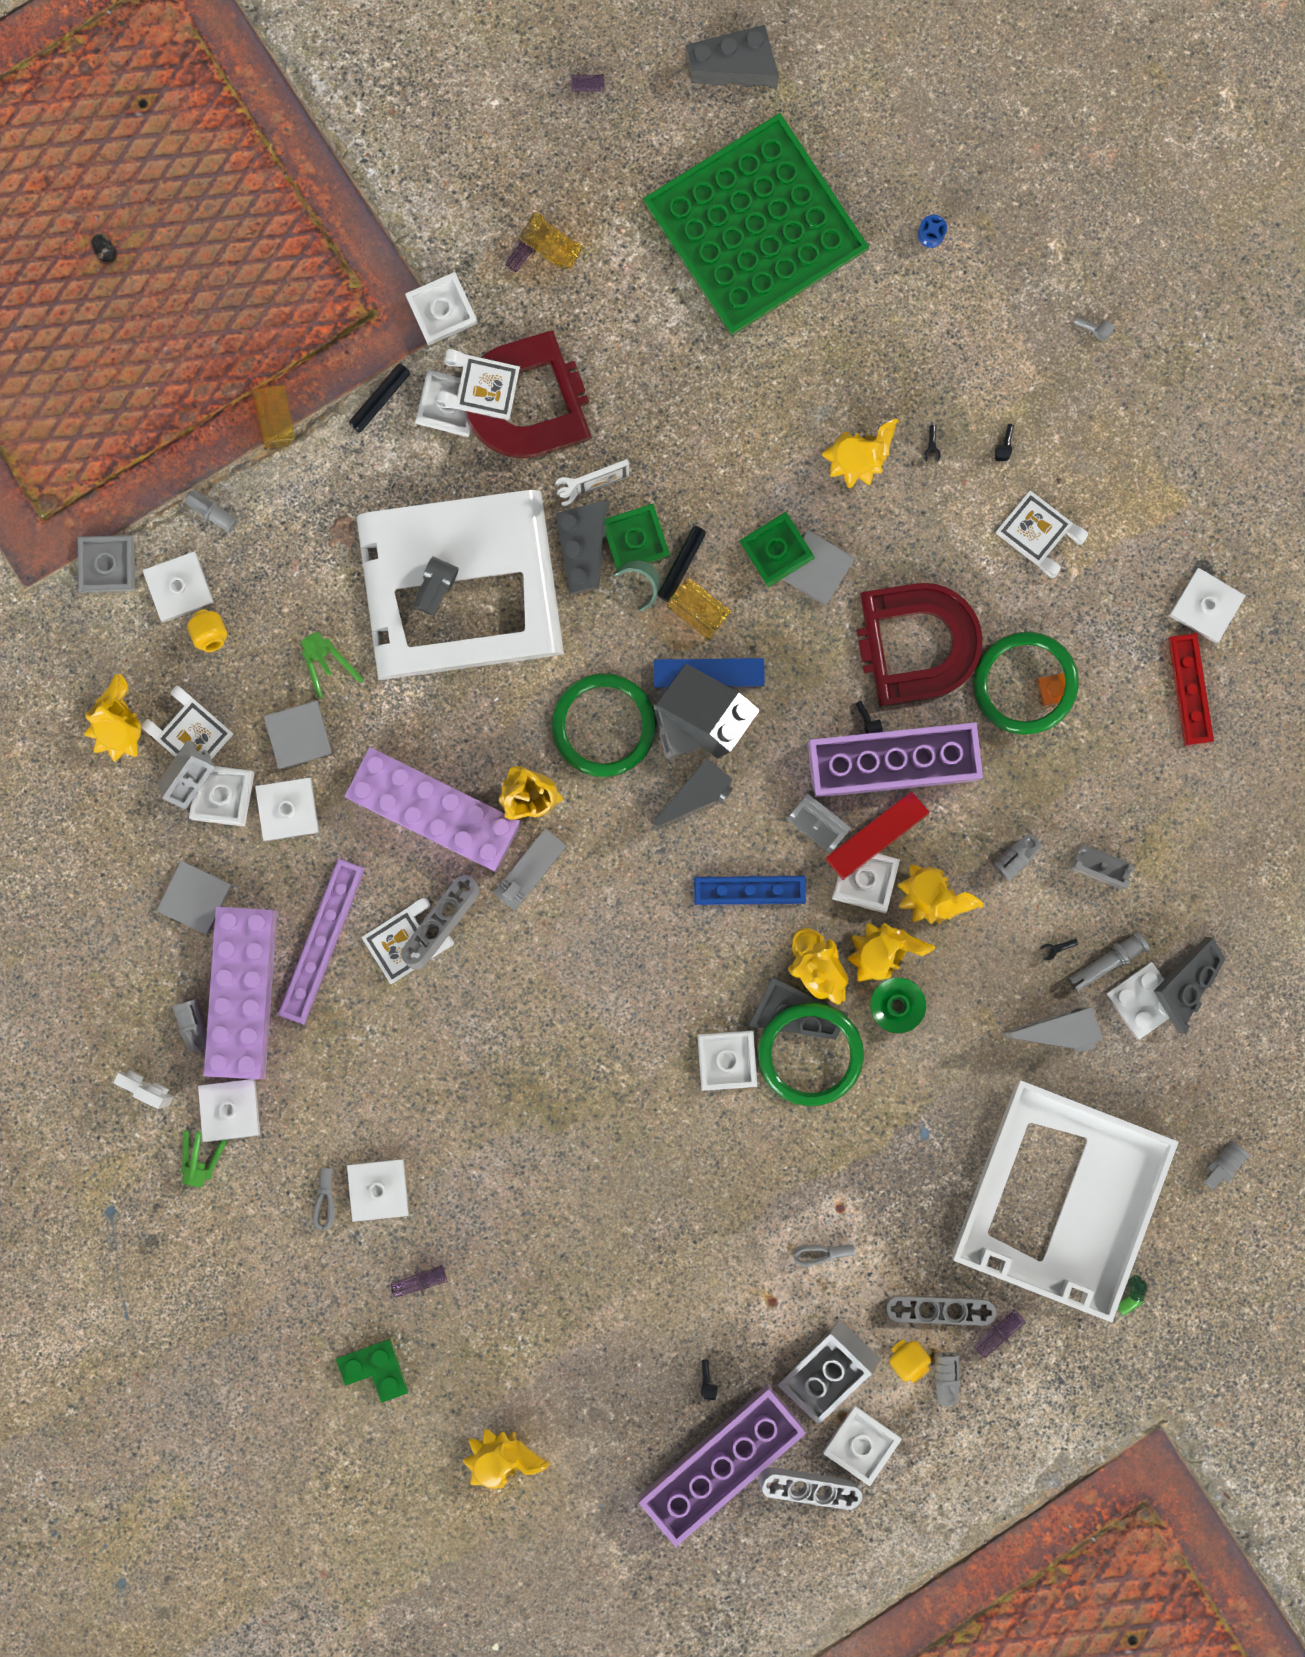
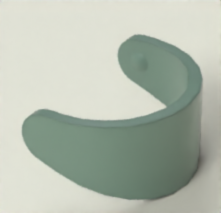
[613,561,660,612]

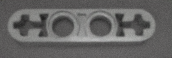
[401,875,480,970]
[885,1295,996,1326]
[758,1467,862,1510]

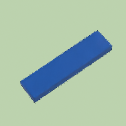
[654,658,765,688]
[694,876,806,905]

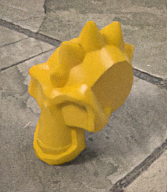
[821,418,899,488]
[84,674,141,762]
[498,766,563,820]
[897,864,984,924]
[847,923,935,982]
[788,928,848,1005]
[463,1429,551,1489]

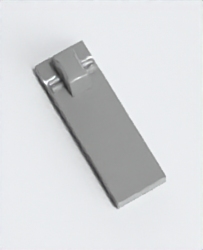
[493,828,567,911]

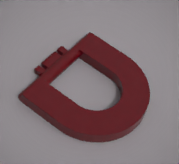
[464,331,592,458]
[856,583,983,707]

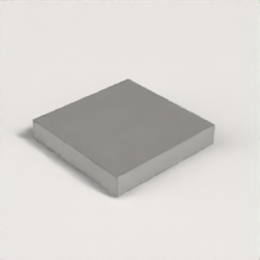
[782,530,855,606]
[77,535,135,593]
[264,701,333,770]
[156,861,232,935]

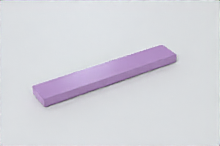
[278,858,365,1025]

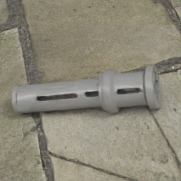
[1068,930,1150,993]

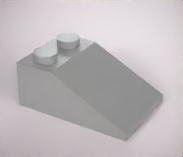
[1002,1007,1103,1052]
[778,1319,881,1425]

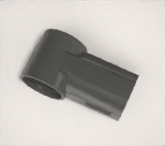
[412,556,459,616]

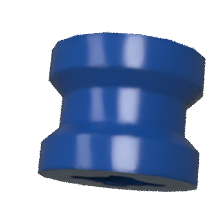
[918,215,947,248]

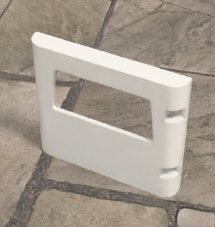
[356,490,564,680]
[952,1080,1179,1322]

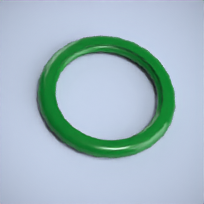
[973,631,1079,735]
[552,673,656,777]
[758,1003,864,1107]

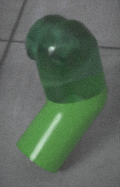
[1118,1275,1148,1316]

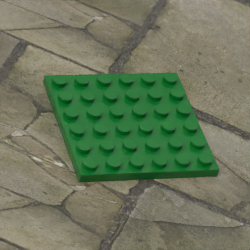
[643,113,869,336]

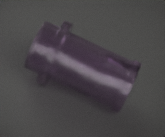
[571,72,605,95]

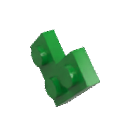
[336,1338,409,1403]

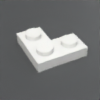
[113,1070,174,1109]

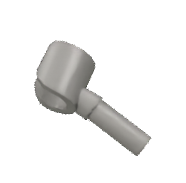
[1074,317,1114,341]

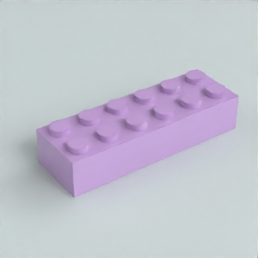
[807,722,983,798]
[344,747,522,873]
[204,907,277,1079]
[638,1384,806,1547]

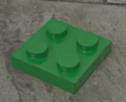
[604,504,670,570]
[739,512,815,588]

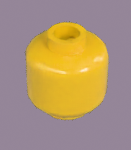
[187,609,228,652]
[889,1339,931,1383]

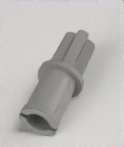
[185,490,239,533]

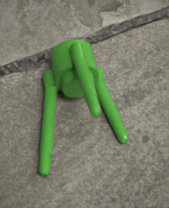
[301,632,363,698]
[181,1130,228,1187]

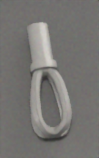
[312,1168,335,1230]
[794,1244,855,1267]

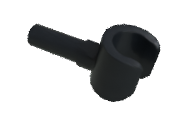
[995,424,1014,461]
[923,425,941,462]
[855,701,883,734]
[1040,938,1078,960]
[701,1359,718,1400]

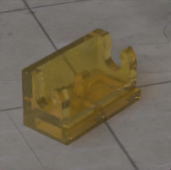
[519,212,583,270]
[253,384,295,450]
[667,577,731,641]

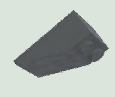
[654,664,760,759]
[652,758,733,831]

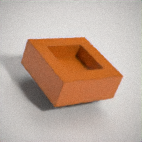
[1037,673,1065,706]

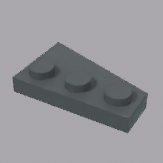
[556,500,610,594]
[1154,937,1225,1034]
[748,976,848,1040]

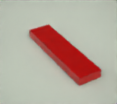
[1168,633,1214,746]
[826,791,930,881]

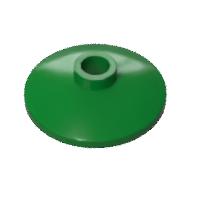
[870,977,926,1034]

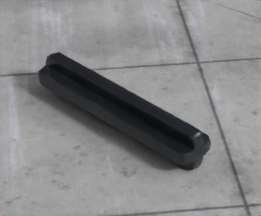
[349,363,410,433]
[658,526,706,602]

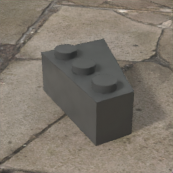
[685,25,779,89]

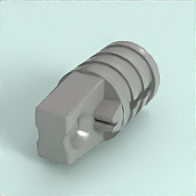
[992,833,1042,882]
[172,999,206,1052]
[1204,1140,1250,1190]
[934,1352,960,1406]

